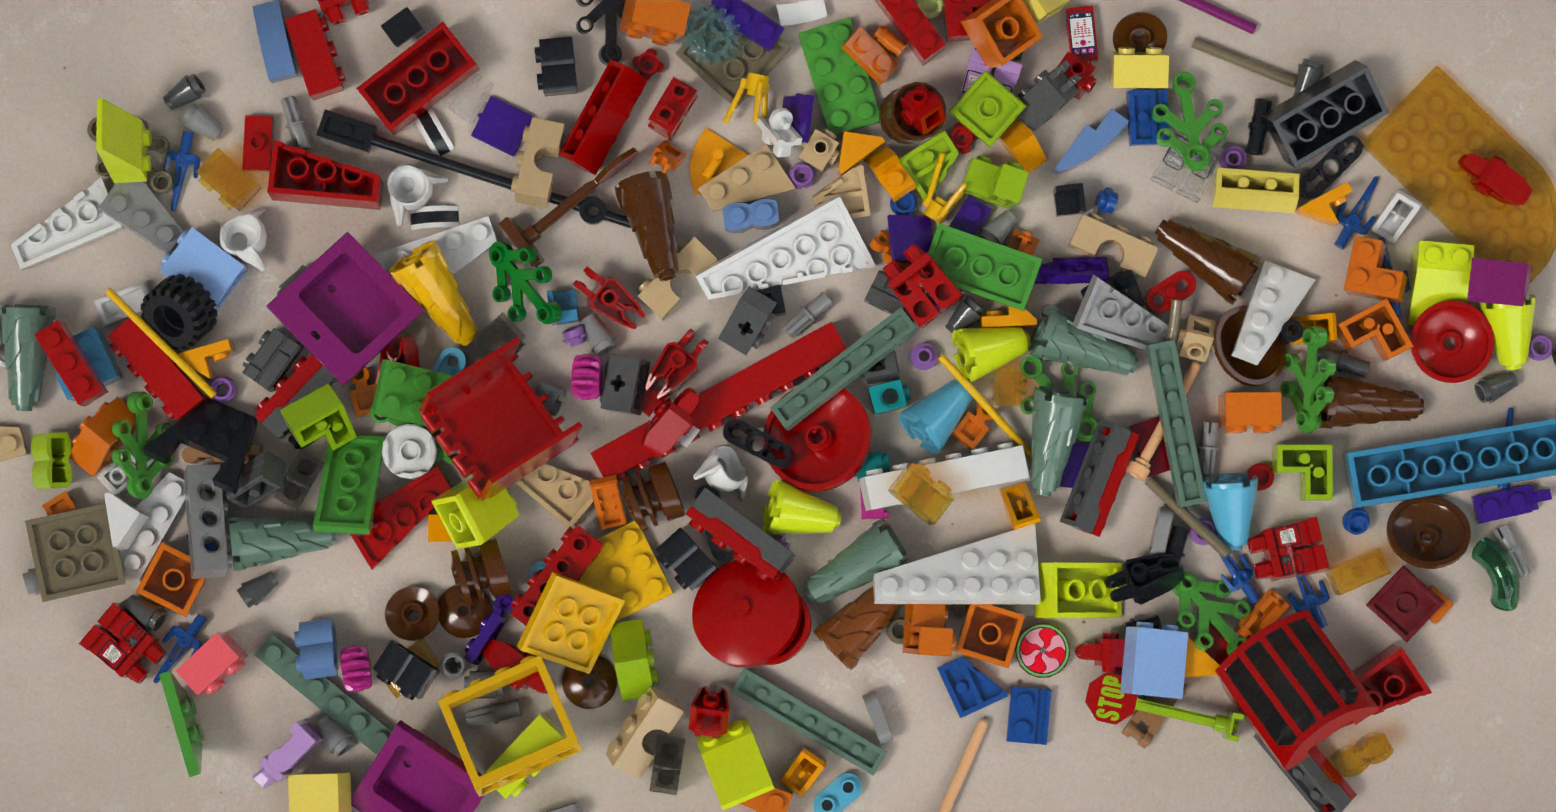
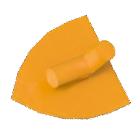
[690,128,748,195]

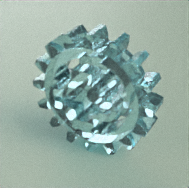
[682,5,741,65]

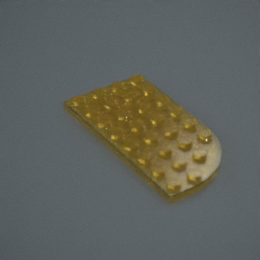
[1362,66,1556,284]

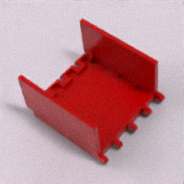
[418,337,582,501]

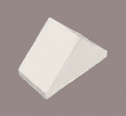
[1371,190,1422,243]
[104,493,149,551]

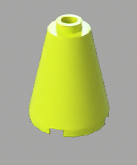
[1480,294,1536,370]
[951,327,1031,382]
[763,480,841,534]

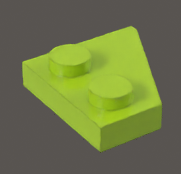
[899,130,959,200]

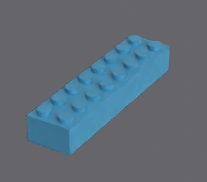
[1343,419,1556,509]

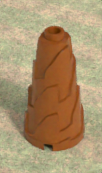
[813,587,901,671]

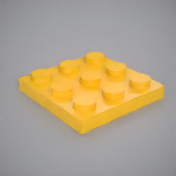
[579,521,673,622]
[517,572,625,674]

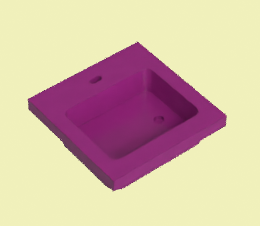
[266,231,424,387]
[351,720,485,812]

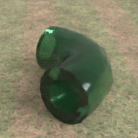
[1471,537,1520,611]

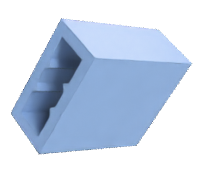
[159,227,249,311]
[1120,622,1188,699]

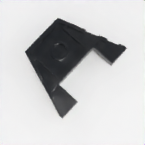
[143,398,258,494]

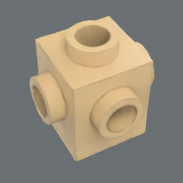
[798,128,841,172]
[1177,314,1216,363]

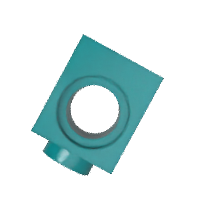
[868,380,911,415]

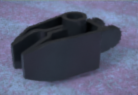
[1104,553,1184,605]

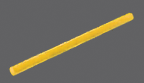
[105,287,217,399]
[937,353,1032,461]

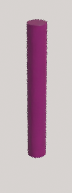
[1178,0,1257,34]

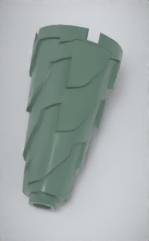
[0,304,56,411]
[1029,304,1139,376]
[1030,386,1089,496]
[228,516,337,571]
[803,518,911,603]

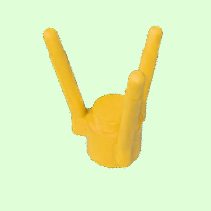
[723,72,770,137]
[922,152,967,224]

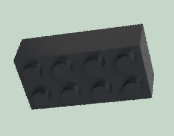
[1261,60,1389,168]

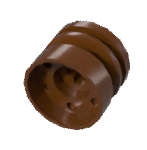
[879,82,946,144]
[622,461,685,531]
[451,538,512,607]

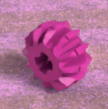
[571,354,603,400]
[340,645,372,692]

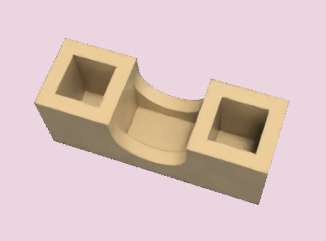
[511,117,564,209]
[1068,213,1158,280]
[638,237,718,321]
[606,686,684,779]

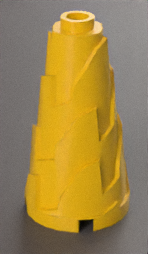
[389,241,478,346]

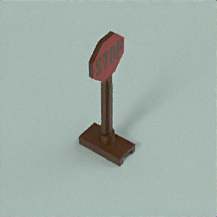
[498,147,639,267]

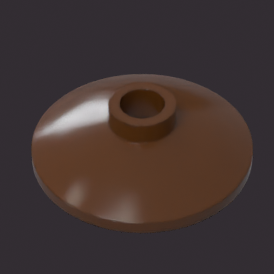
[1113,12,1167,52]
[438,585,492,638]
[385,586,440,641]
[562,656,617,709]

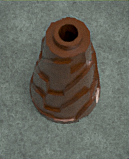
[615,171,679,281]
[1155,218,1263,305]
[1314,375,1424,429]

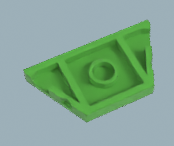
[159,671,204,777]

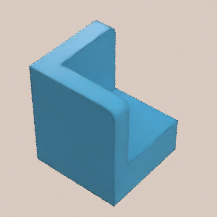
[547,290,580,325]

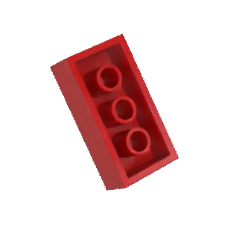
[356,22,480,136]

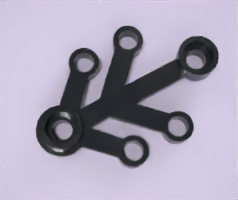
[576,0,624,66]

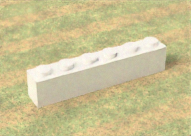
[859,442,1030,511]

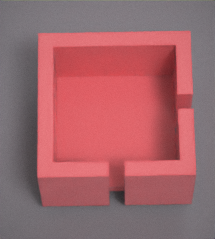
[176,632,248,695]

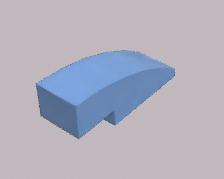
[253,0,299,84]
[1053,108,1129,175]

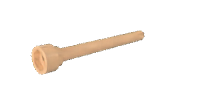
[1126,361,1201,481]
[938,718,989,812]

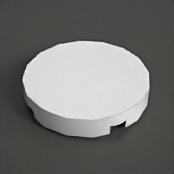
[382,423,437,479]

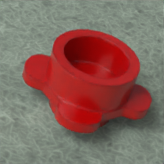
[632,48,664,80]
[949,122,978,154]

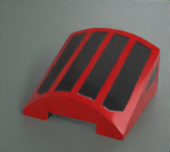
[1215,610,1379,772]

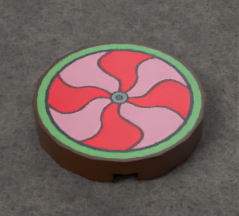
[1015,623,1070,678]

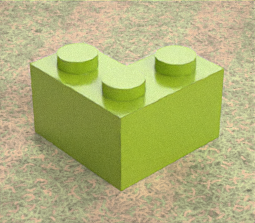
[960,156,1030,209]
[280,383,357,451]
[1272,444,1333,501]
[611,619,659,701]

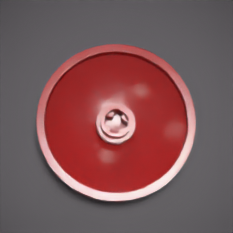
[763,389,872,492]
[692,560,802,668]

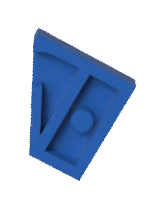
[937,656,1008,718]

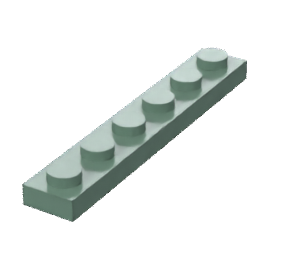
[770,307,919,431]
[1145,340,1207,507]
[254,634,393,755]
[731,668,887,776]

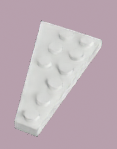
[694,195,876,300]
[371,216,498,294]
[873,524,1041,604]

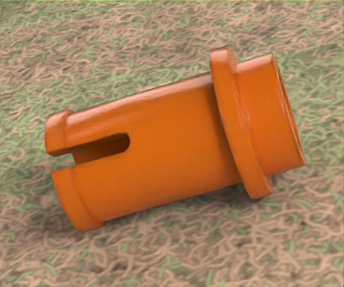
[872,25,907,58]

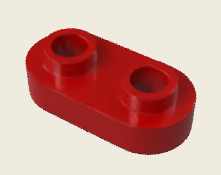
[1145,271,1196,314]

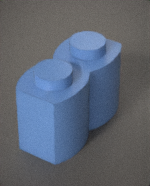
[722,199,779,233]
[294,618,338,680]

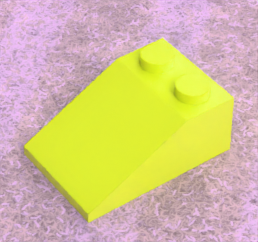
[96,98,152,183]
[1407,241,1474,326]
[1035,562,1122,618]
[696,717,775,810]

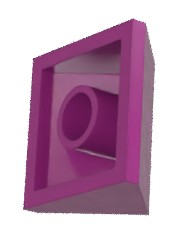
[1467,258,1532,306]

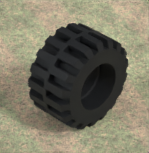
[140,274,218,350]

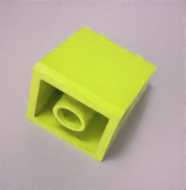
[431,475,520,549]

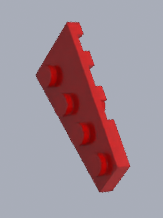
[350,466,452,570]

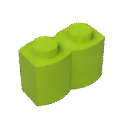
[31,432,72,489]

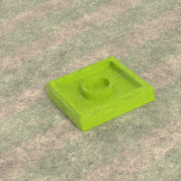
[949,70,1026,148]

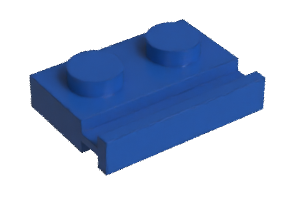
[1126,89,1169,146]
[1006,686,1051,745]

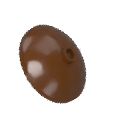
[1213,306,1286,386]
[1386,496,1471,569]

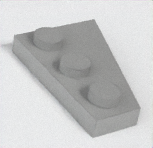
[98,182,183,254]

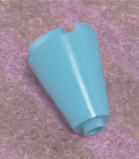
[898,380,973,454]
[1203,473,1258,550]

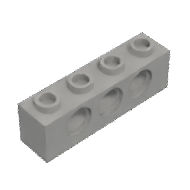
[184,464,232,579]

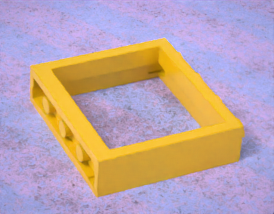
[438,655,583,797]

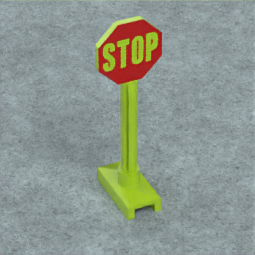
[1085,672,1244,742]

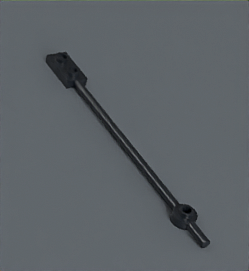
[316,110,631,228]

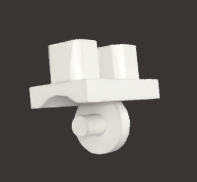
[756,108,802,157]

